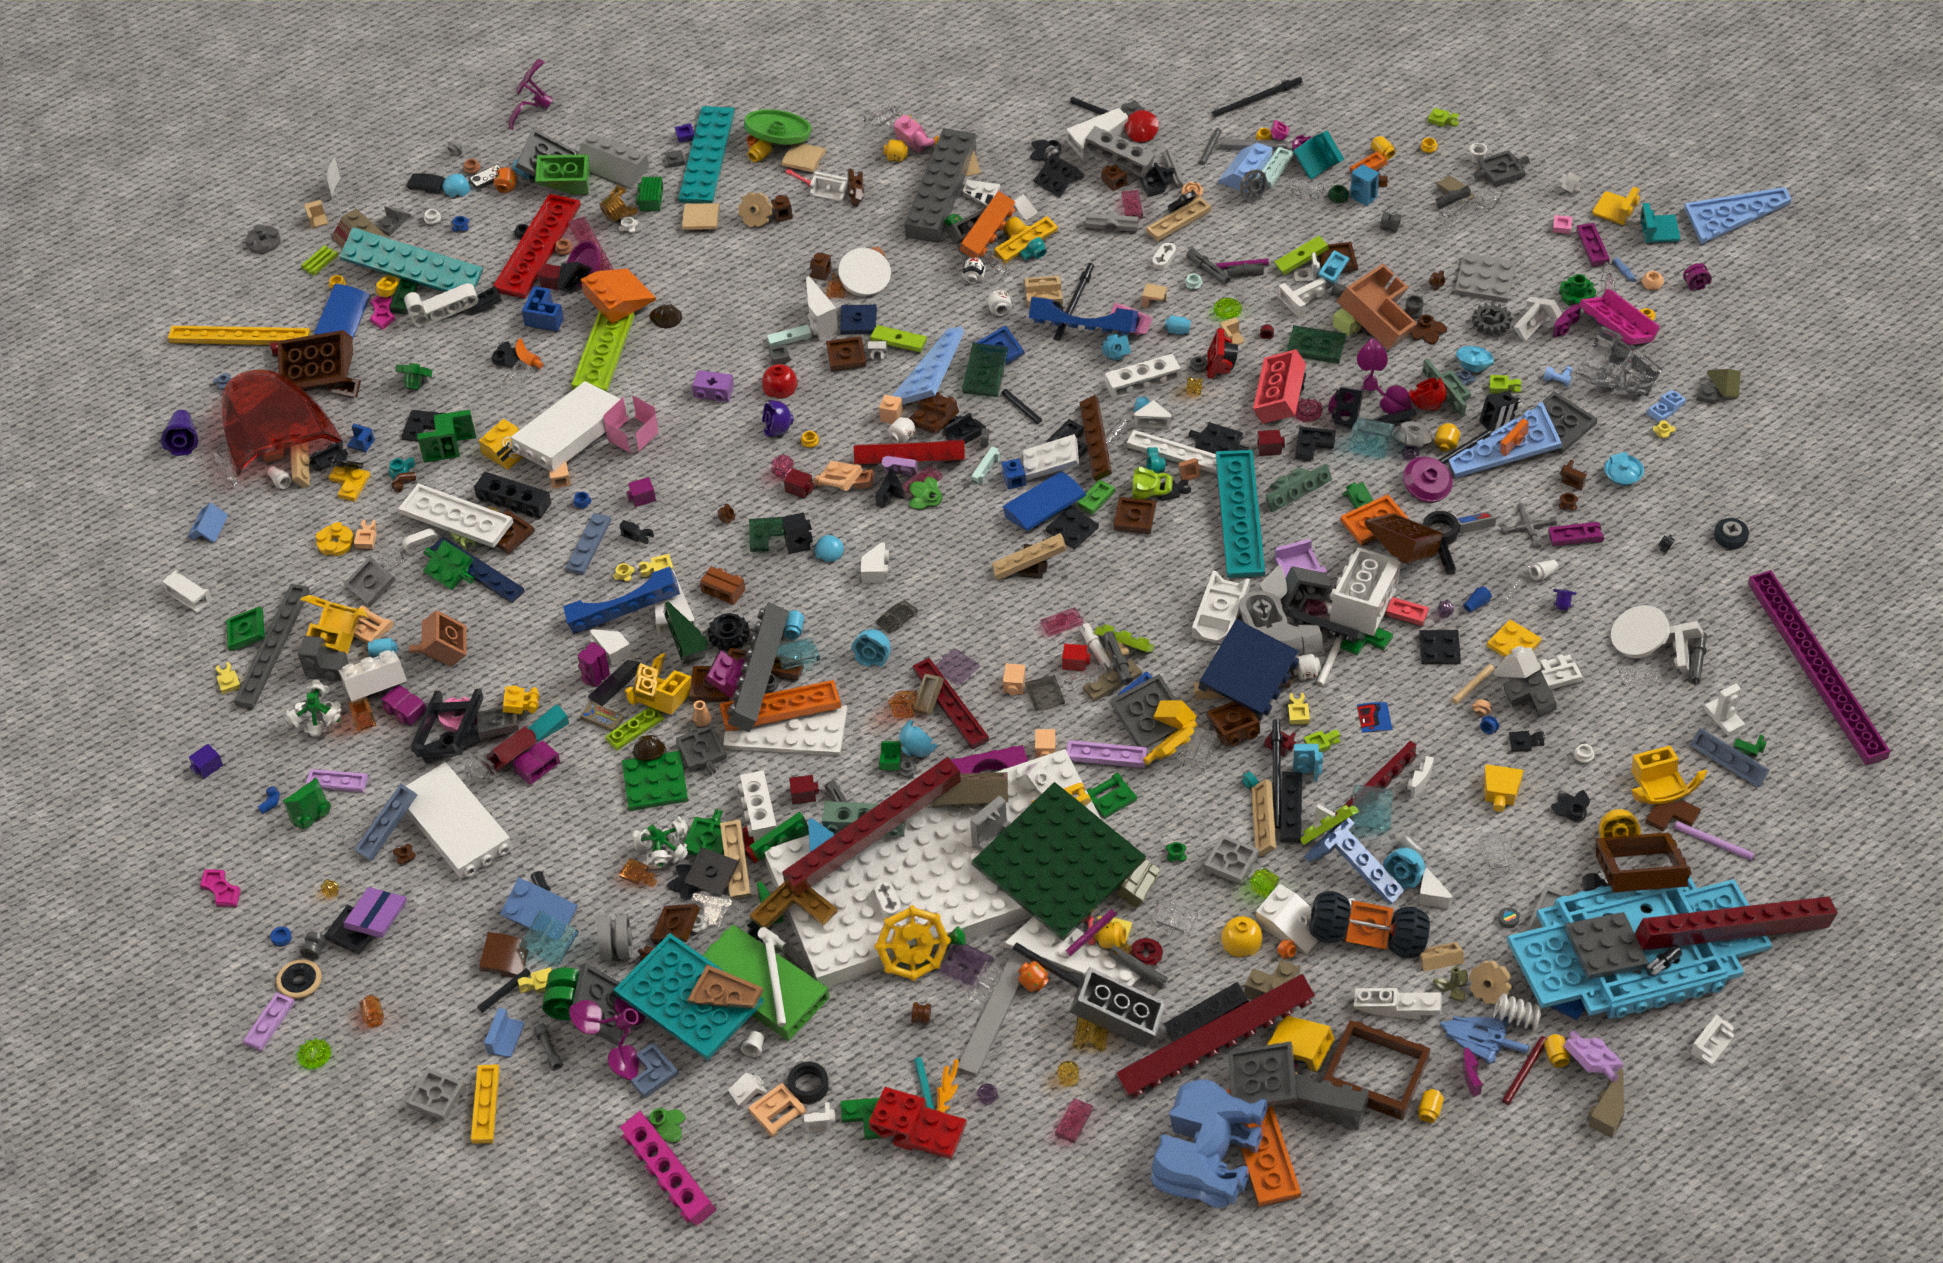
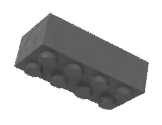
[1069,967,1166,1048]

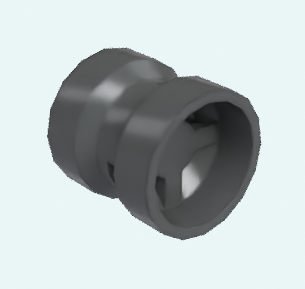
[1380,212,1401,232]
[1405,295,1424,319]
[299,931,326,960]

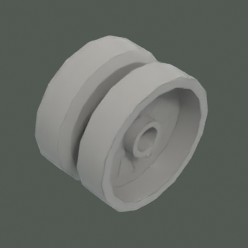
[597,914,632,962]

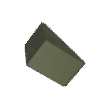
[1707,369,1741,399]

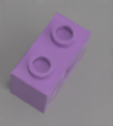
[692,370,734,402]

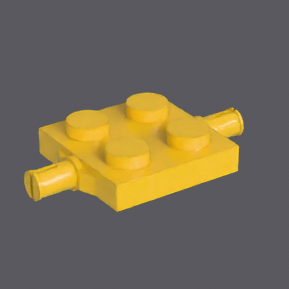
[1143,719,1197,765]

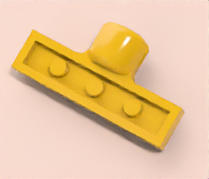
[994,216,1058,264]

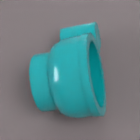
[1019,237,1047,261]
[1146,447,1165,474]
[389,457,415,479]

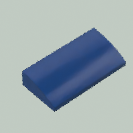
[314,284,371,338]
[1003,471,1086,531]

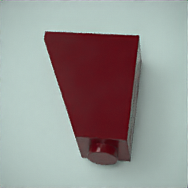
[485,726,537,772]

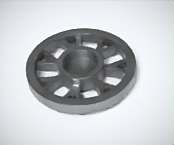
[1240,169,1267,202]

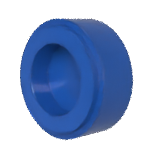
[270,926,292,947]

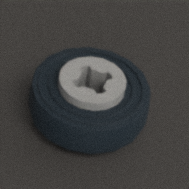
[1714,518,1749,549]

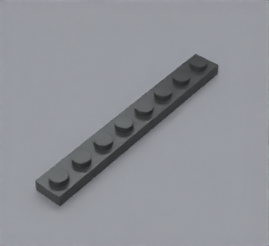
[234,584,310,709]

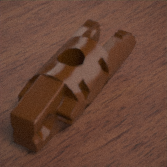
[848,168,864,206]

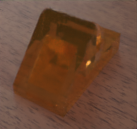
[888,690,917,718]

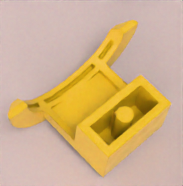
[300,595,369,655]
[624,653,692,715]
[1631,745,1707,804]

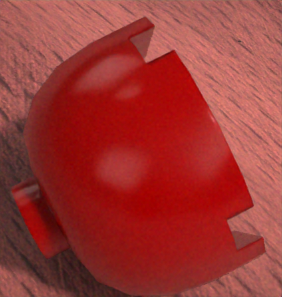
[762,364,798,399]
[1409,377,1447,411]

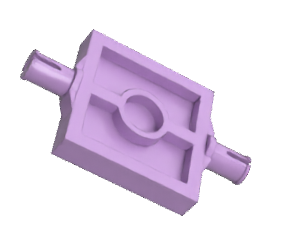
[1564,1031,1624,1082]

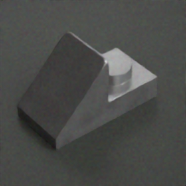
[376,206,411,236]

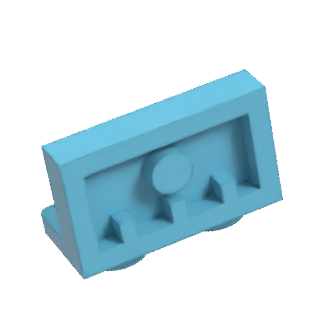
[1293,744,1323,782]

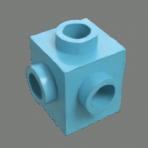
[1101,333,1131,361]

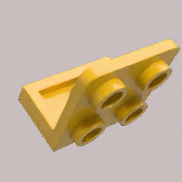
[1592,187,1641,225]

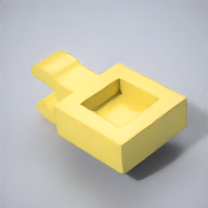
[518,967,551,994]

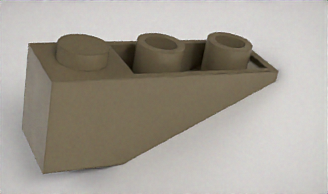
[1588,1068,1624,1138]

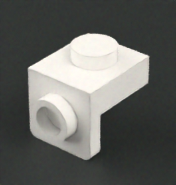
[728,1073,767,1107]

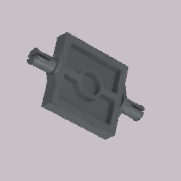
[1474,150,1530,186]
[676,720,727,775]

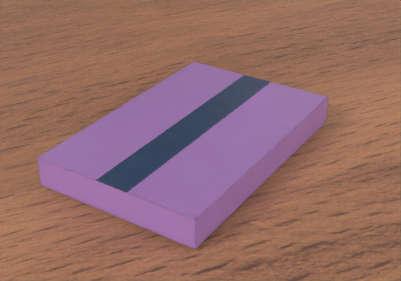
[344,887,407,938]

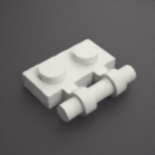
[1539,654,1583,690]

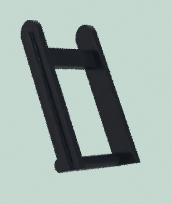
[411,688,483,757]

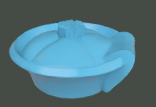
[1456,346,1494,373]
[1604,452,1644,486]

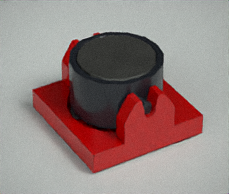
[1207,328,1238,378]

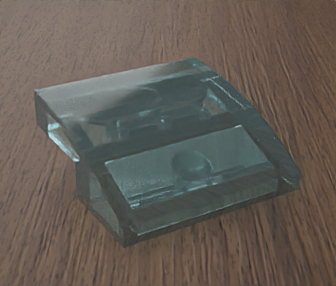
[776,637,820,670]
[1351,784,1393,831]
[520,910,579,967]

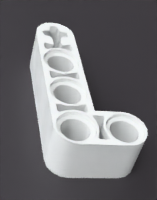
[404,284,478,327]

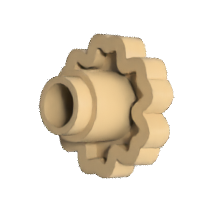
[738,192,773,227]
[1469,961,1512,1004]

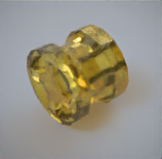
[1186,377,1203,396]
[1058,1061,1079,1087]

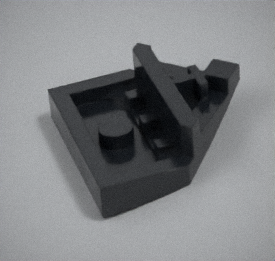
[1137,162,1175,197]
[945,413,986,444]

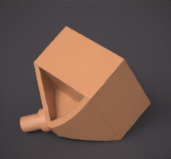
[409,610,466,666]

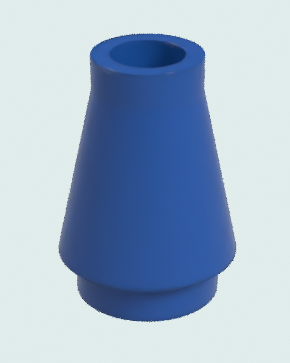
[1463,586,1492,613]

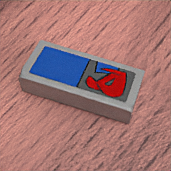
[1457,511,1496,534]

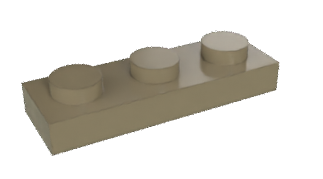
[1083,659,1142,702]

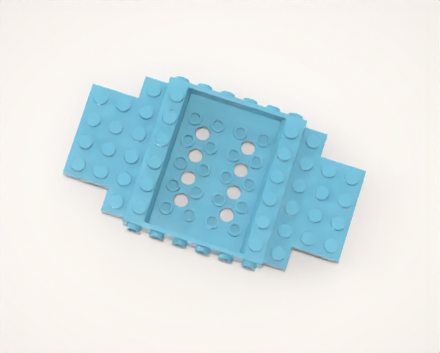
[1507,877,1772,1019]

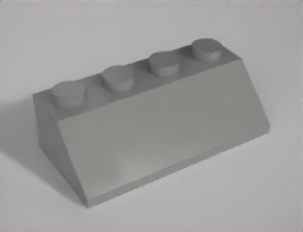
[578,133,649,189]

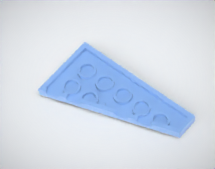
[1684,187,1791,244]
[892,326,964,405]
[1449,402,1562,478]

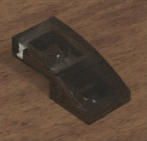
[876,600,918,634]

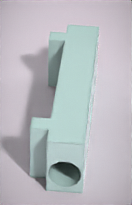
[767,325,812,347]
[971,447,1000,486]

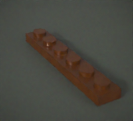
[1079,395,1112,481]

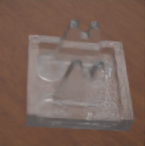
[692,891,741,929]

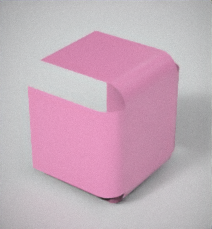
[603,395,659,454]

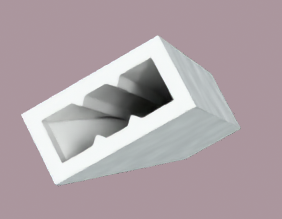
[1066,108,1128,161]
[654,570,695,635]

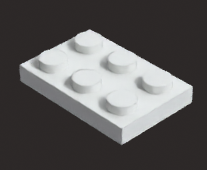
[1023,434,1079,481]

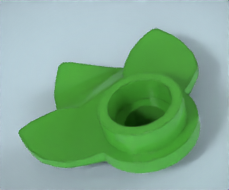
[909,476,943,510]
[649,1108,686,1143]

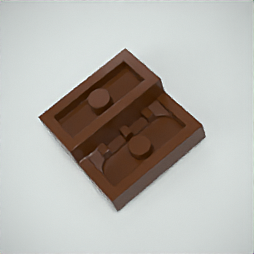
[479,932,530,977]

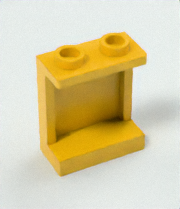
[1267,1016,1335,1072]

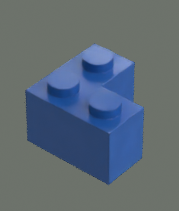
[522,286,564,331]

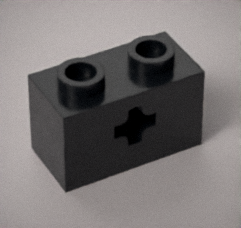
[782,512,813,554]

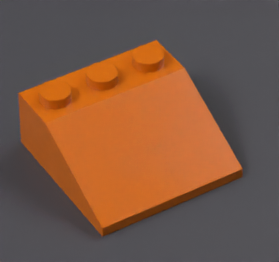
[581,268,656,324]

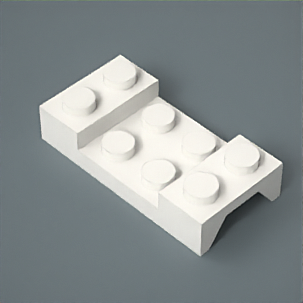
[1192,571,1250,644]

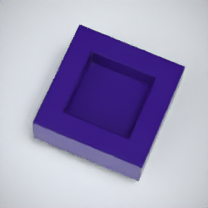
[675,123,695,143]

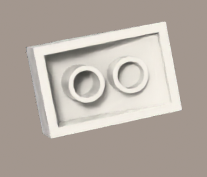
[806,276,838,340]
[1255,884,1319,955]

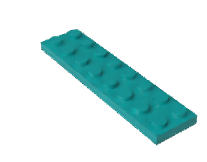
[678,106,735,204]
[340,227,483,292]
[1215,450,1265,578]

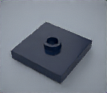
[840,304,877,334]

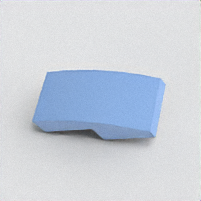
[1646,390,1686,423]

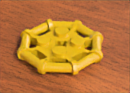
[874,905,951,981]

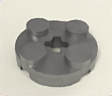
[245,224,281,254]

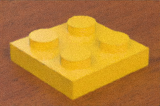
[1487,619,1542,657]

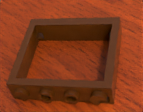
[1595,832,1691,893]
[1323,1020,1431,1121]

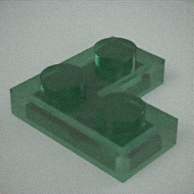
[749,516,785,552]

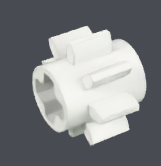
[1559,172,1582,193]

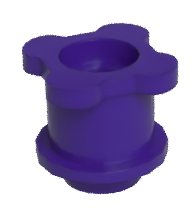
[1553,589,1577,610]

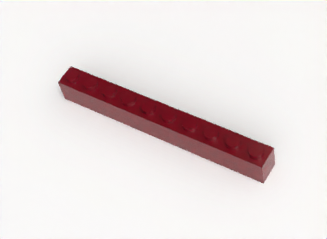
[782,756,961,897]
[1635,896,1838,950]
[1114,973,1315,1099]

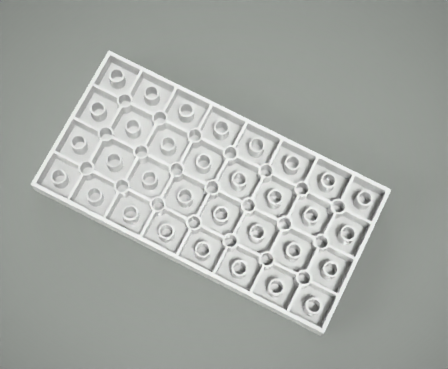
[765,749,1101,988]

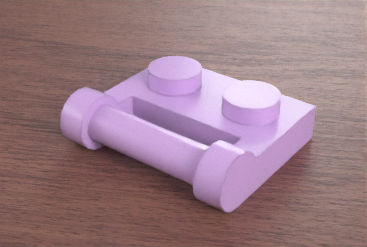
[882,456,918,477]

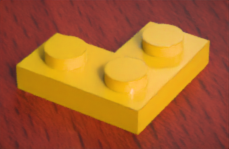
[329,466,371,502]

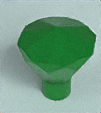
[948,926,966,946]

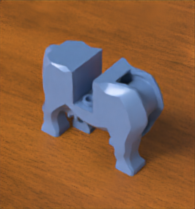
[1151,1080,1268,1208]

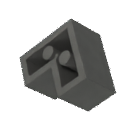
[1280,566,1332,611]
[298,636,349,681]
[1503,669,1557,716]

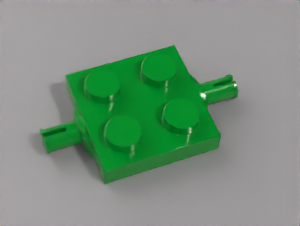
[423,540,475,590]
[684,809,724,865]

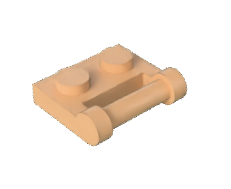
[814,461,863,491]
[353,606,394,644]
[748,1083,806,1137]

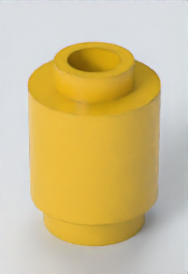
[1371,136,1396,160]
[747,140,772,163]
[1544,1034,1571,1068]
[1418,1089,1444,1123]

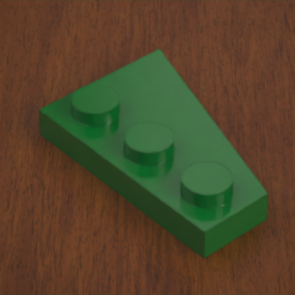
[750,811,809,861]

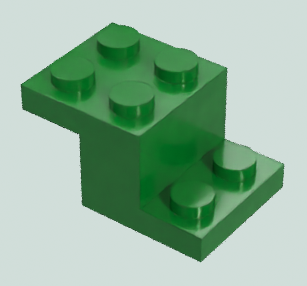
[417,409,476,463]

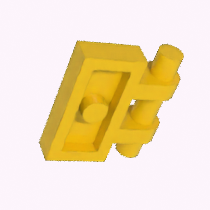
[502,686,540,714]

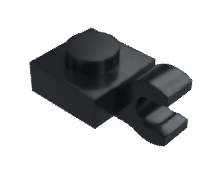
[619,520,654,544]
[1509,731,1545,752]

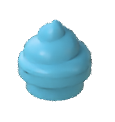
[1133,396,1150,412]

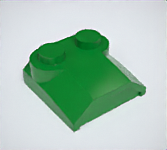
[283,777,331,829]

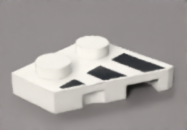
[963,180,1000,206]

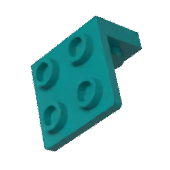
[1293,130,1344,179]
[1640,203,1680,243]

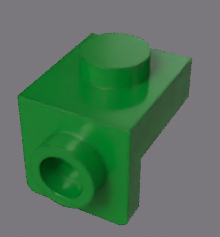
[1342,482,1374,509]
[1734,734,1767,756]
[879,741,901,771]

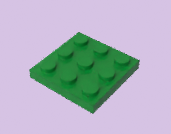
[622,751,688,811]

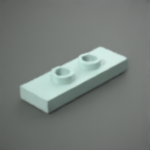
[1256,147,1294,188]

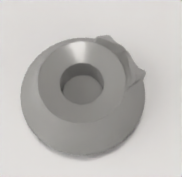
[1393,422,1432,448]

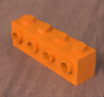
[959,190,1016,258]

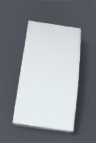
[1407,756,1434,798]

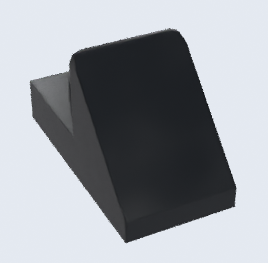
[875,469,904,508]

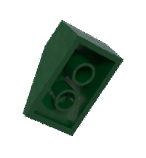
[663,602,709,664]

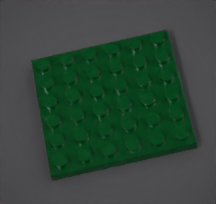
[971,782,1146,941]

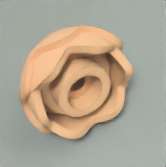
[1181,182,1203,201]
[1641,271,1664,290]

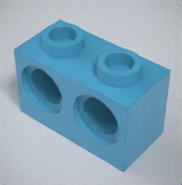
[1350,164,1379,206]

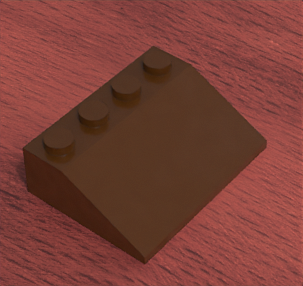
[278,330,353,392]
[1364,513,1444,564]

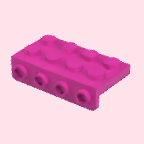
[1579,289,1660,345]

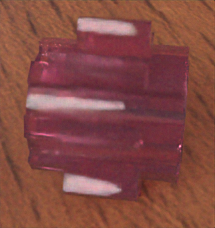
[771,454,794,479]

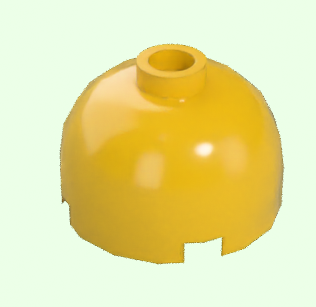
[1598,809,1641,838]
[1221,916,1263,958]

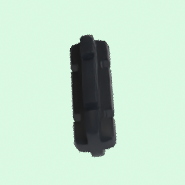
[1438,542,1456,575]

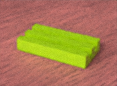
[301,245,338,276]

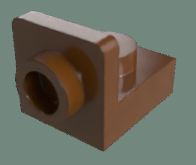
[1560,460,1587,491]

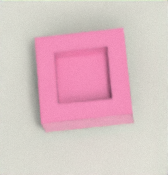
[1553,215,1572,234]

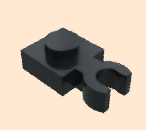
[1159,479,1191,501]

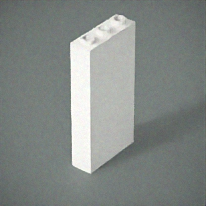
[511,382,627,472]
[406,762,512,880]

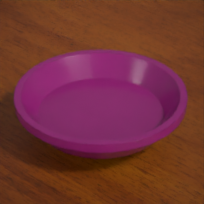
[567,240,601,287]
[1403,457,1453,503]

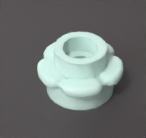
[1185,274,1202,289]

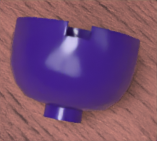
[762,400,794,437]

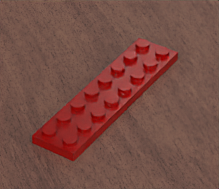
[493,194,581,299]

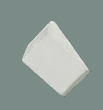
[1134,400,1171,429]
[1419,868,1453,909]

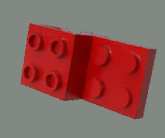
[869,1087,967,1160]

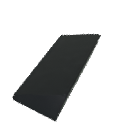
[588,660,640,707]

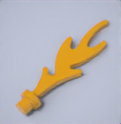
[937,1059,959,1113]

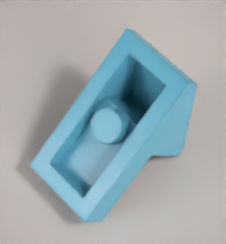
[1318,250,1350,283]

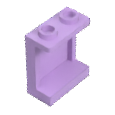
[1274,539,1327,578]

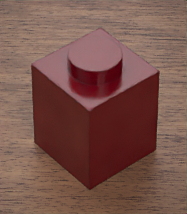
[538,264,561,290]
[1257,429,1285,456]
[784,468,814,499]
[789,775,819,805]

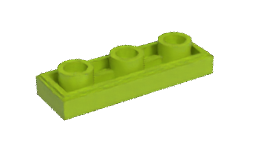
[1274,235,1329,275]
[871,325,927,353]
[1094,624,1154,652]
[605,707,664,751]
[1300,805,1359,845]

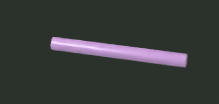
[1674,821,1754,860]

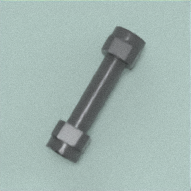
[534,1024,563,1071]

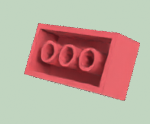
[1253,349,1306,424]

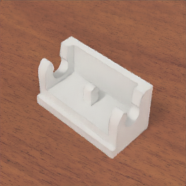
[810,171,848,202]
[1691,1014,1734,1066]

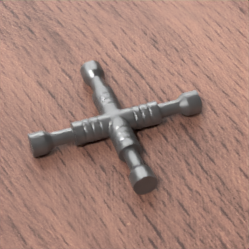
[1501,503,1557,549]

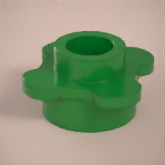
[1166,842,1187,862]

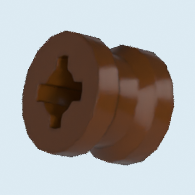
[911,1002,931,1025]

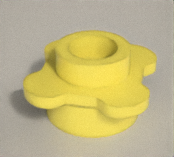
[1653,420,1675,438]
[613,563,635,582]

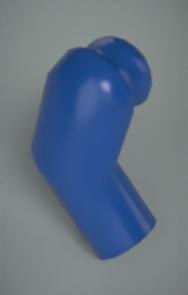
[257,786,280,814]

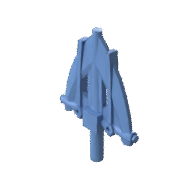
[1440,1016,1529,1065]

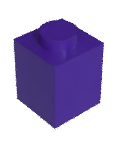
[189,744,223,779]

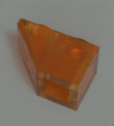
[347,696,376,732]

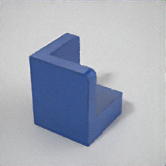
[347,424,375,453]

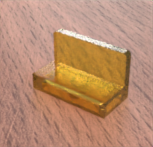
[1072,1016,1109,1052]

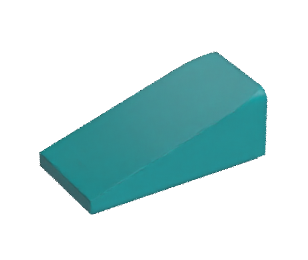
[528,704,569,743]

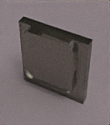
[1025,675,1065,711]

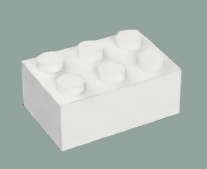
[339,650,407,701]

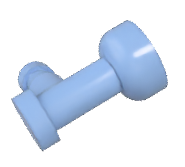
[1543,366,1573,387]

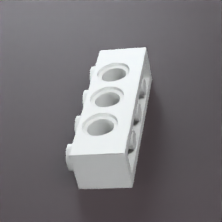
[1105,354,1181,399]
[738,770,777,842]

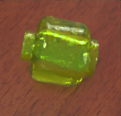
[1249,868,1280,899]

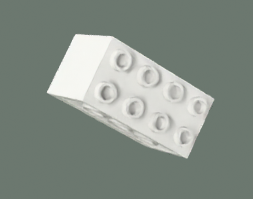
[1328,547,1401,636]

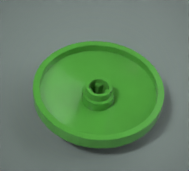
[744,109,812,144]

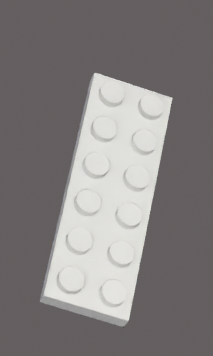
[398,483,513,548]

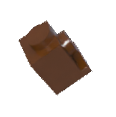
[1101,164,1127,192]
[771,195,793,223]
[809,252,832,281]

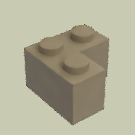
[1244,960,1300,1000]

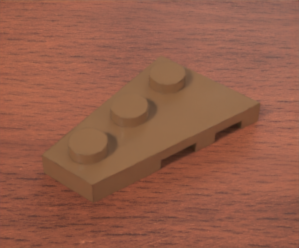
[687,965,764,1009]

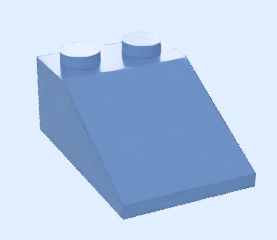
[500,877,578,942]

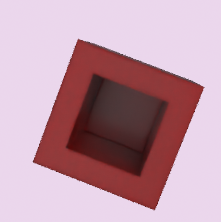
[1062,643,1091,672]

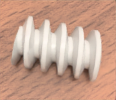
[1493,993,1541,1032]

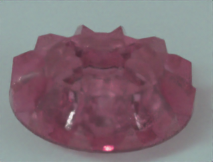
[1295,397,1323,421]

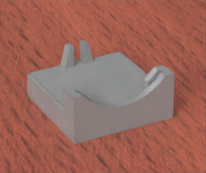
[970,796,1011,851]
[1204,835,1259,885]
[406,1068,467,1121]

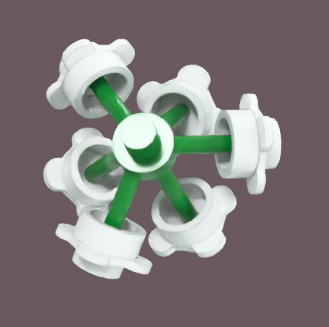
[285,680,342,737]
[632,816,688,869]

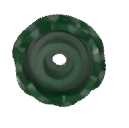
[1328,184,1349,203]

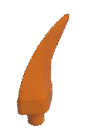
[516,338,544,369]

